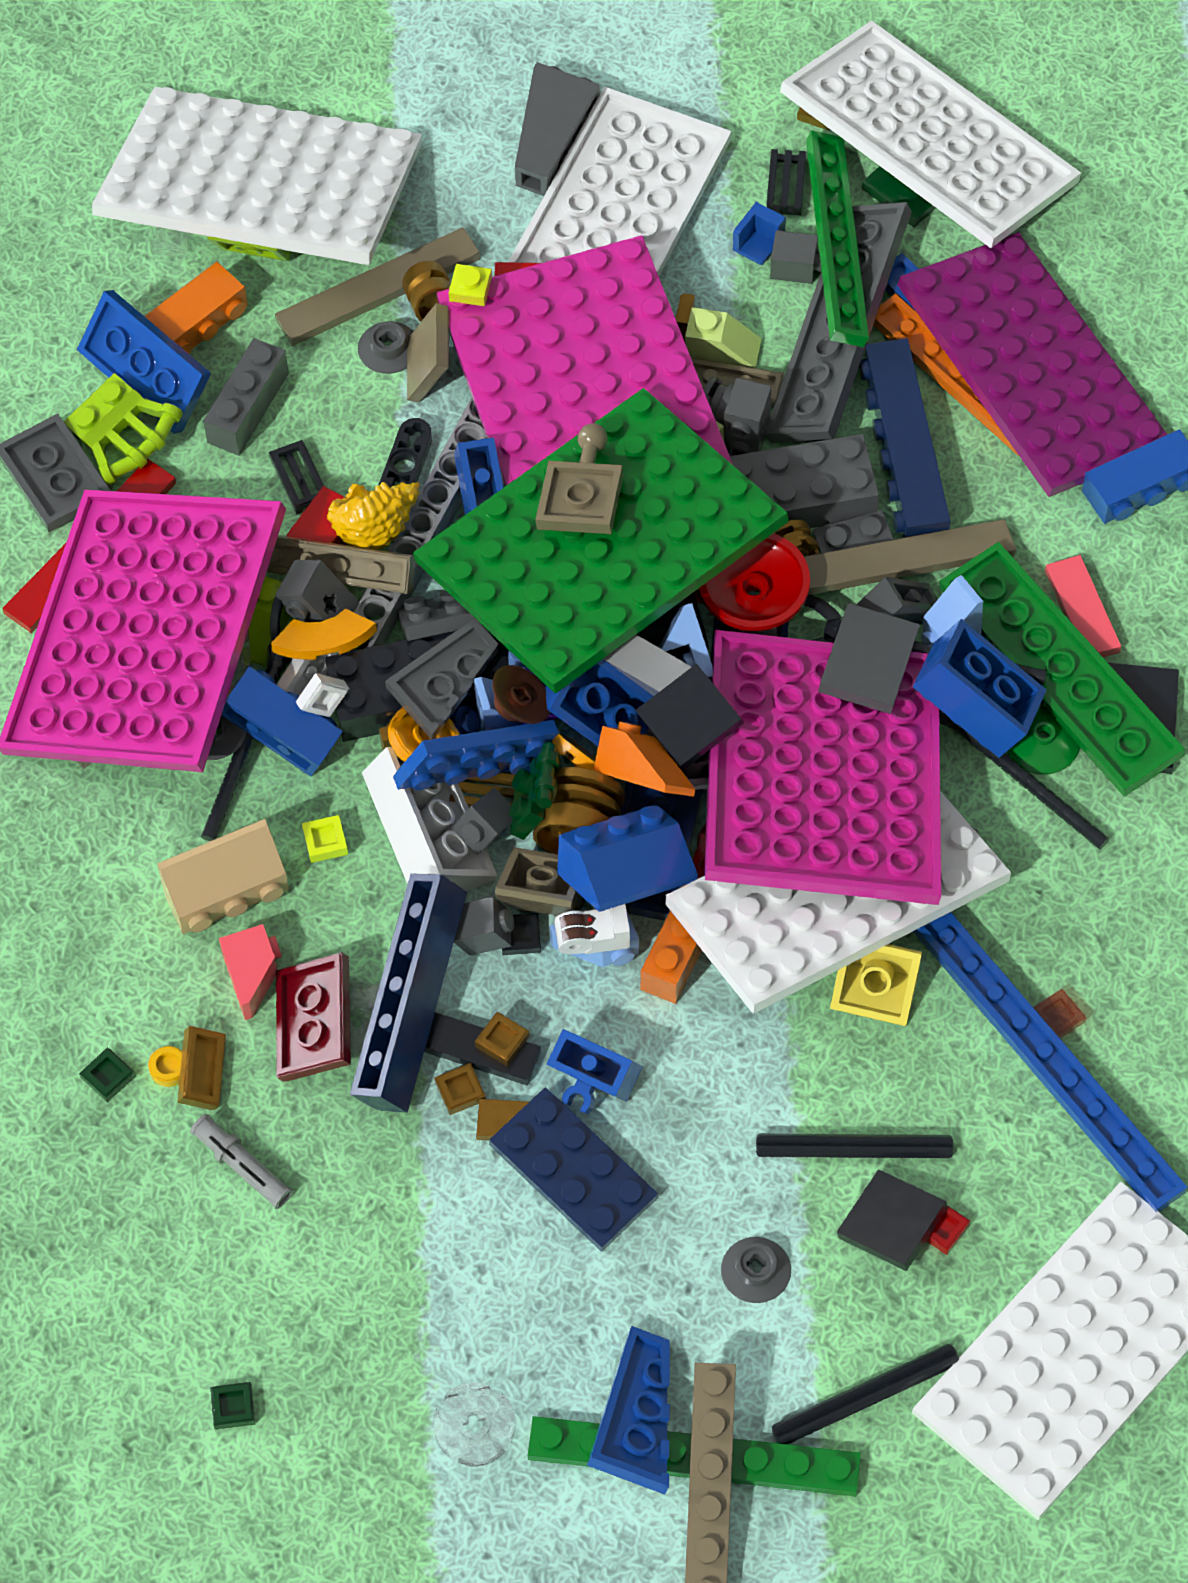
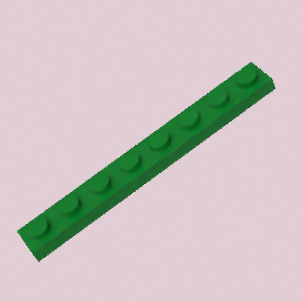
[806,130,869,347]
[527,1416,861,1497]

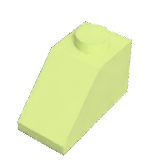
[685,307,762,368]

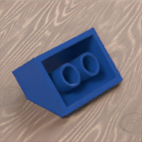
[546,659,653,746]
[557,805,698,912]

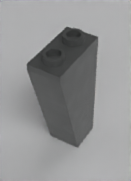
[515,62,600,196]

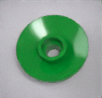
[1007,707,1080,775]

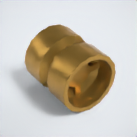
[402,261,451,322]

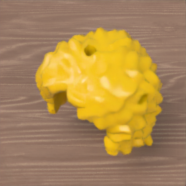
[327,482,420,550]

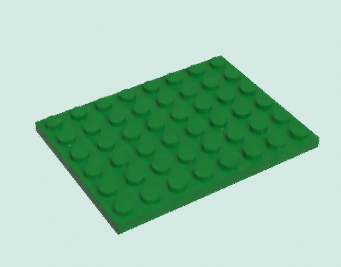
[413,388,789,694]

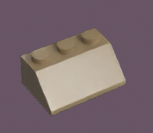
[157,819,289,934]

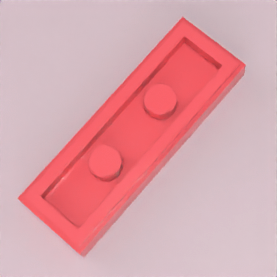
[1045,555,1121,657]

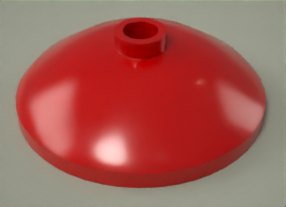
[698,533,810,631]

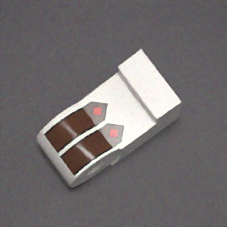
[554,904,630,955]

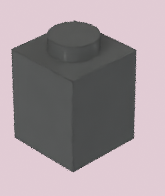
[770,230,821,284]
[451,787,512,855]
[454,897,514,955]

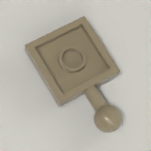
[535,423,624,534]

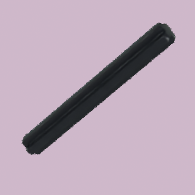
[756,1133,953,1158]
[772,1344,959,1444]

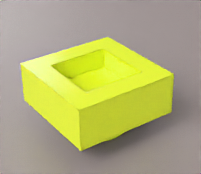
[448,264,492,306]
[302,815,348,863]

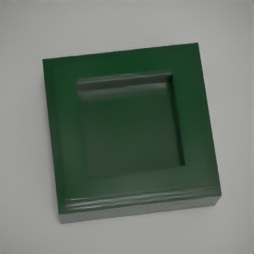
[79,1047,136,1103]
[210,1382,256,1430]

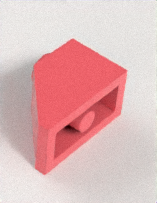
[219,924,282,1020]

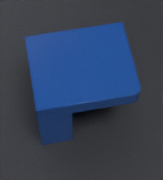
[733,202,786,265]

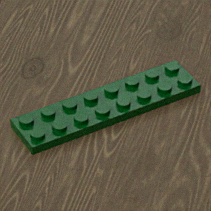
[939,541,1185,797]

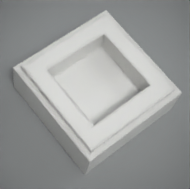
[296,673,349,717]

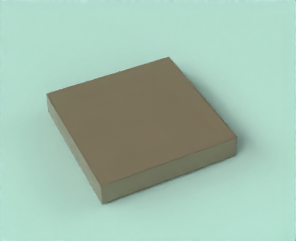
[407,303,449,402]

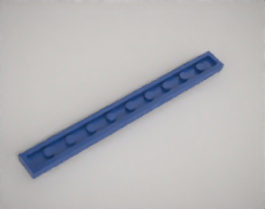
[913,912,1188,1212]

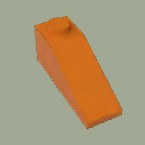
[593,721,696,797]

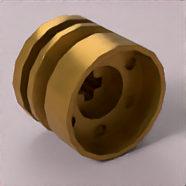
[533,767,625,855]

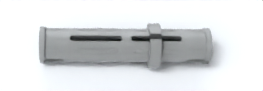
[190,1114,293,1209]

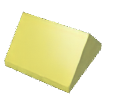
[830,944,922,1026]

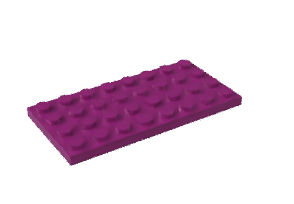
[898,232,1168,497]

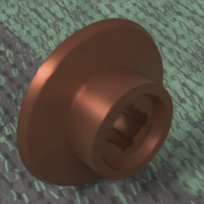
[492,665,550,724]

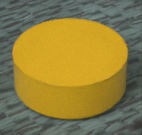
[148,1046,182,1087]

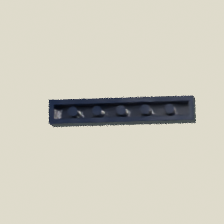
[859,338,951,538]
[349,873,467,1113]

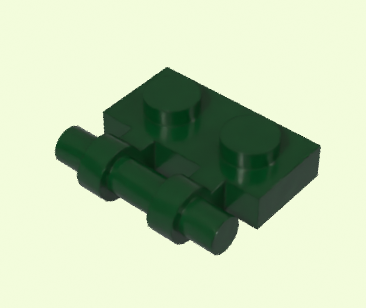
[509,742,559,840]

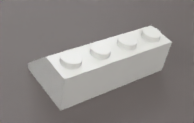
[362,747,498,891]

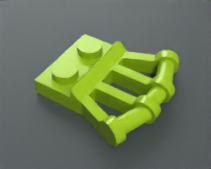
[64,373,183,486]

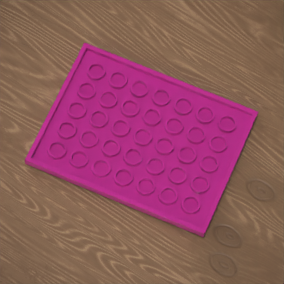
[437,235,733,486]
[0,490,286,772]
[705,630,941,905]

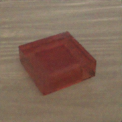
[1033,989,1086,1039]

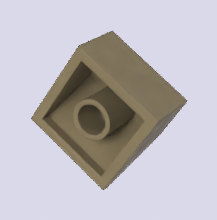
[495,847,585,917]

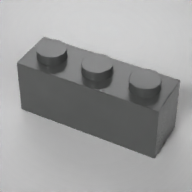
[203,338,289,456]

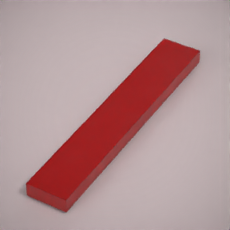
[2,459,176,634]

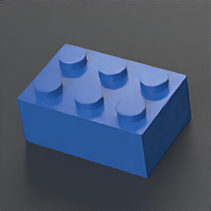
[912,619,1046,758]

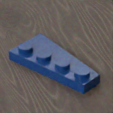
[587,1326,670,1495]

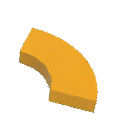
[271,608,377,660]

